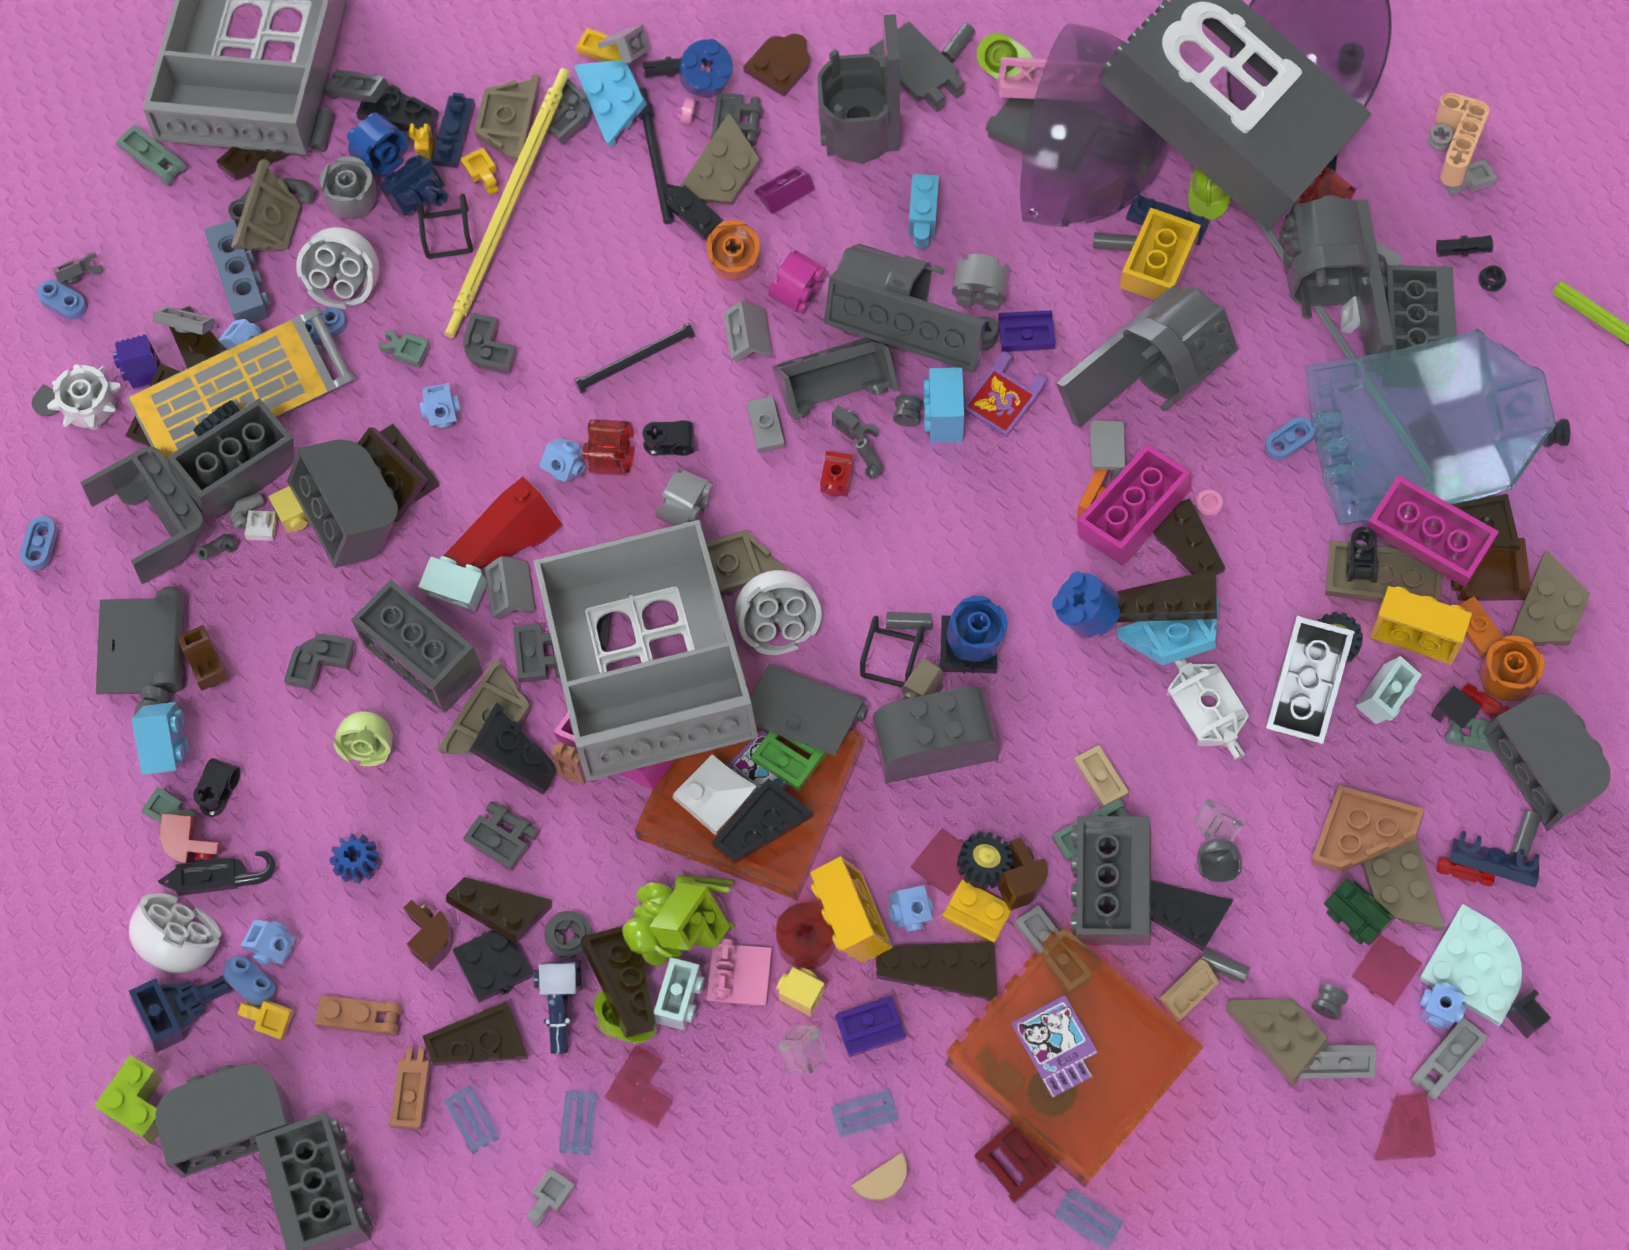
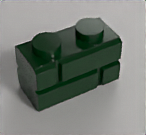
[1324,877,1396,945]

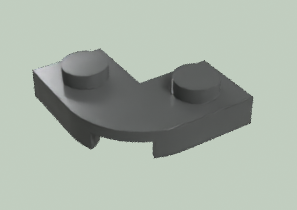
[548,79,590,144]
[463,313,517,374]
[284,634,355,690]

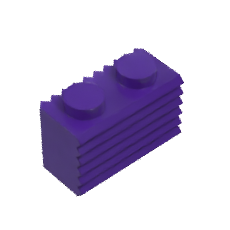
[112,334,161,389]

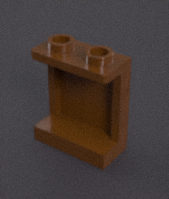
[1451,538,1531,601]

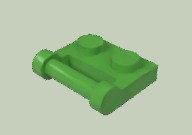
[751,732,828,791]

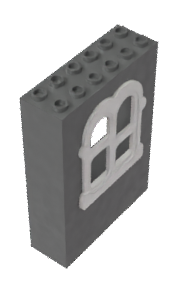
[1098,0,1372,231]

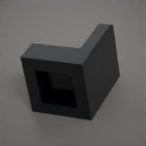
[1431,686,1482,728]
[1506,989,1551,1039]

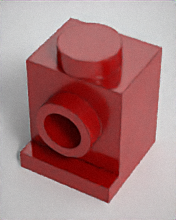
[820,451,854,497]

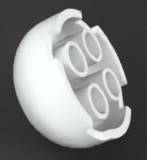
[296,227,379,309]
[735,570,822,655]
[129,893,221,973]

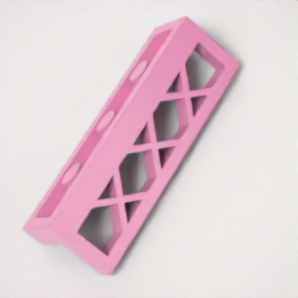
[998,57,1104,102]

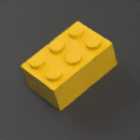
[1120,208,1201,300]
[1369,586,1472,665]
[810,856,893,963]

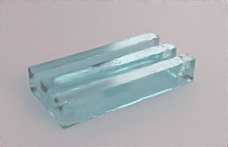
[443,1085,500,1154]
[831,1090,898,1138]
[559,1091,597,1155]
[1054,1189,1124,1250]

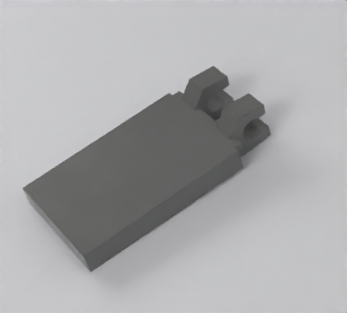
[869,22,965,112]

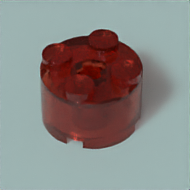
[1298,166,1357,203]
[582,419,635,476]
[776,902,835,970]

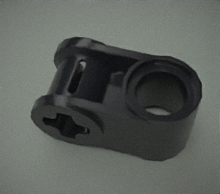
[642,420,695,456]
[1346,526,1378,583]
[193,758,241,817]

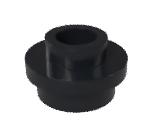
[1478,265,1506,292]

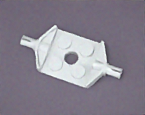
[1166,658,1249,761]

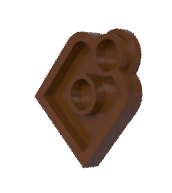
[743,34,810,97]

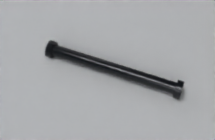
[574,322,695,394]

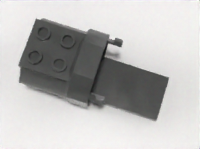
[817,14,900,164]
[1279,195,1394,371]
[824,243,986,372]
[1056,286,1239,427]

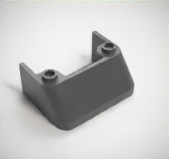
[772,338,899,421]
[80,447,205,584]

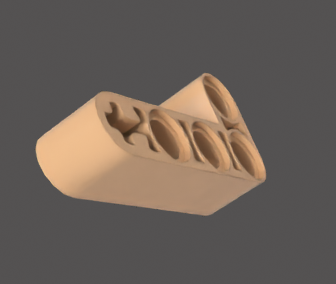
[1435,93,1490,187]

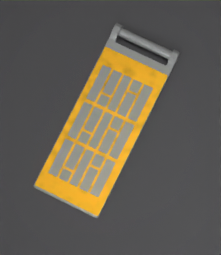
[127,306,356,462]

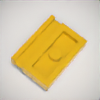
[942,880,1013,945]

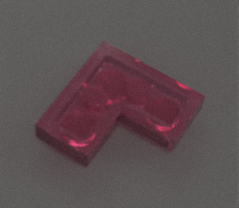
[604,1045,673,1128]

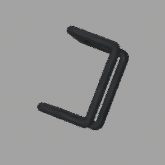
[417,193,473,259]
[860,615,924,687]

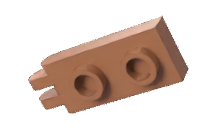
[551,742,586,785]
[390,1047,430,1130]

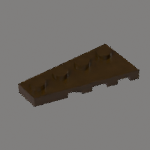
[876,942,997,1003]

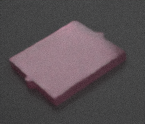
[911,828,966,896]
[1352,935,1423,1005]

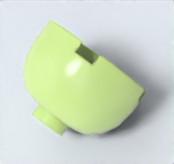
[334,711,393,767]

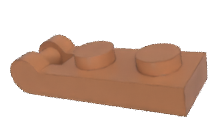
[315,995,402,1036]

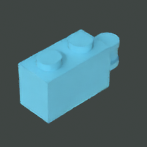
[909,174,939,249]

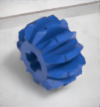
[329,833,380,884]

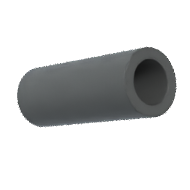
[941,23,975,63]
[309,109,334,152]
[1093,232,1137,251]
[886,612,932,630]
[1510,811,1542,860]
[1202,949,1250,984]

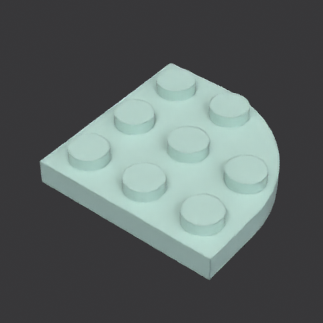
[1419,904,1522,1026]

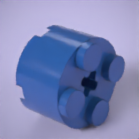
[679,39,733,98]
[347,113,409,176]
[1052,572,1120,638]
[947,596,1008,662]

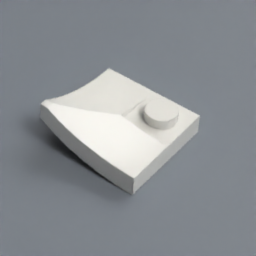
[673,754,757,835]

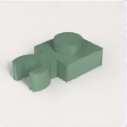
[379,331,430,368]
[141,787,197,824]

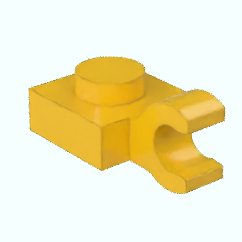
[409,124,434,162]
[460,148,499,195]
[237,1000,294,1040]

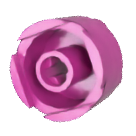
[768,250,826,314]

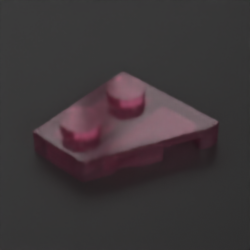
[1374,1094,1436,1161]

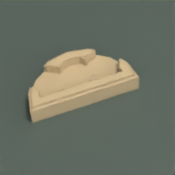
[851,1153,907,1201]

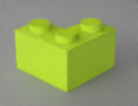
[649,883,730,951]
[94,1055,163,1145]

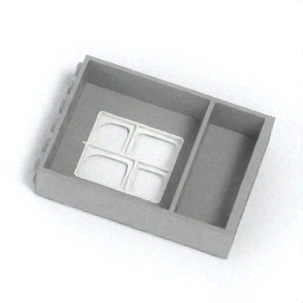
[143,0,347,155]
[534,520,758,782]

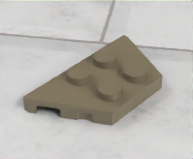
[475,74,541,162]
[680,114,760,205]
[231,159,301,252]
[706,530,787,595]
[1510,551,1590,646]
[438,658,531,755]
[1361,838,1444,931]
[1226,999,1328,1086]

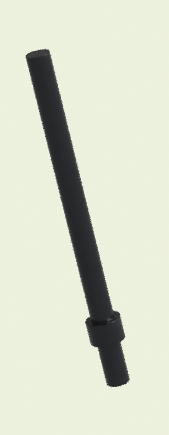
[639,88,674,224]

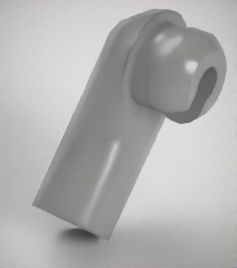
[229,493,264,529]

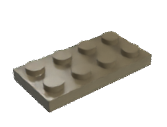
[1325,540,1442,603]

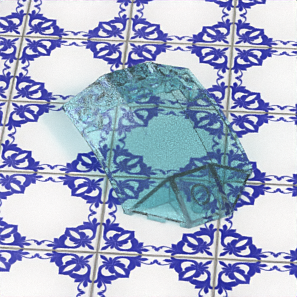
[1305,328,1556,526]

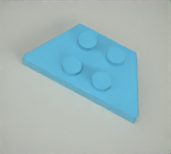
[574,60,647,148]
[1116,597,1219,665]

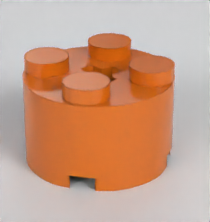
[706,220,760,280]
[1480,635,1545,701]

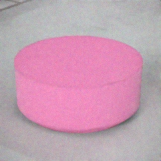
[681,97,696,125]
[1195,490,1224,519]

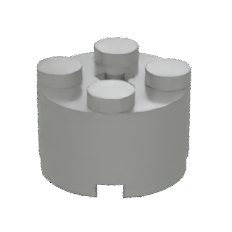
[320,156,378,218]
[952,254,1010,311]
[656,468,713,526]

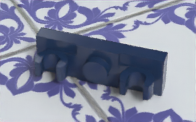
[431,92,475,168]
[1126,194,1210,246]
[1448,831,1540,888]

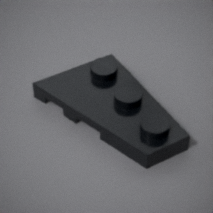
[356,74,439,132]
[469,702,557,794]
[712,778,814,864]
[1151,881,1233,951]

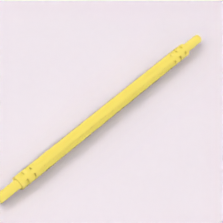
[444,68,570,338]

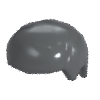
[1197,838,1242,882]

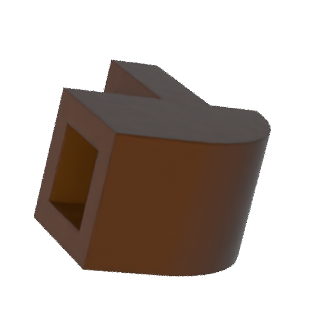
[177,625,228,691]
[997,838,1048,911]
[403,899,453,971]

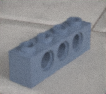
[204,219,270,323]

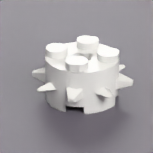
[47,364,121,430]

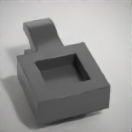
[53,252,103,283]
[832,405,878,442]

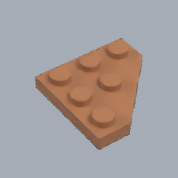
[1312,785,1425,872]

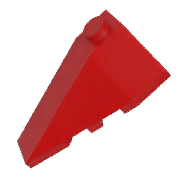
[443,476,562,569]

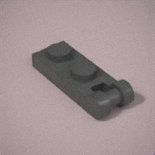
[323,70,389,103]

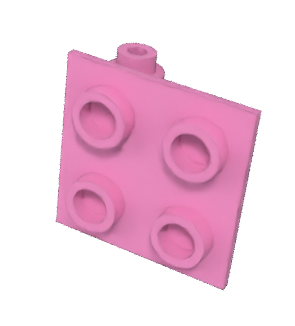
[707,939,772,1006]

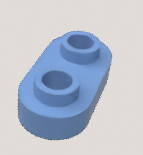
[37,280,87,320]
[304,308,347,345]
[1265,417,1315,461]
[20,516,58,570]
[223,956,275,1006]

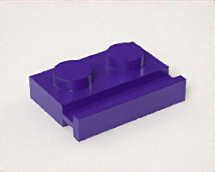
[998,310,1055,352]
[835,996,906,1058]

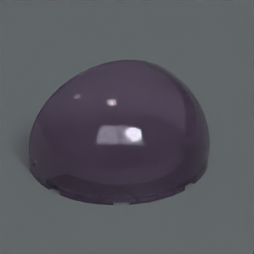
[1020,23,1168,227]

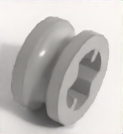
[1428,124,1454,151]

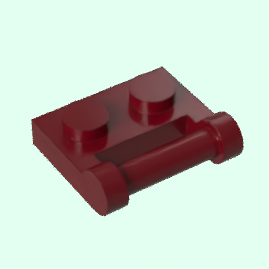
[974,1120,1056,1204]

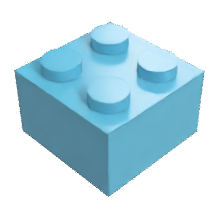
[923,368,964,443]
[132,702,189,775]

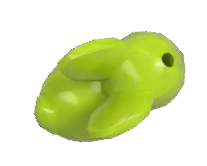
[622,883,682,967]

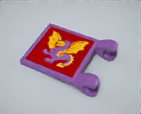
[964,351,1048,438]

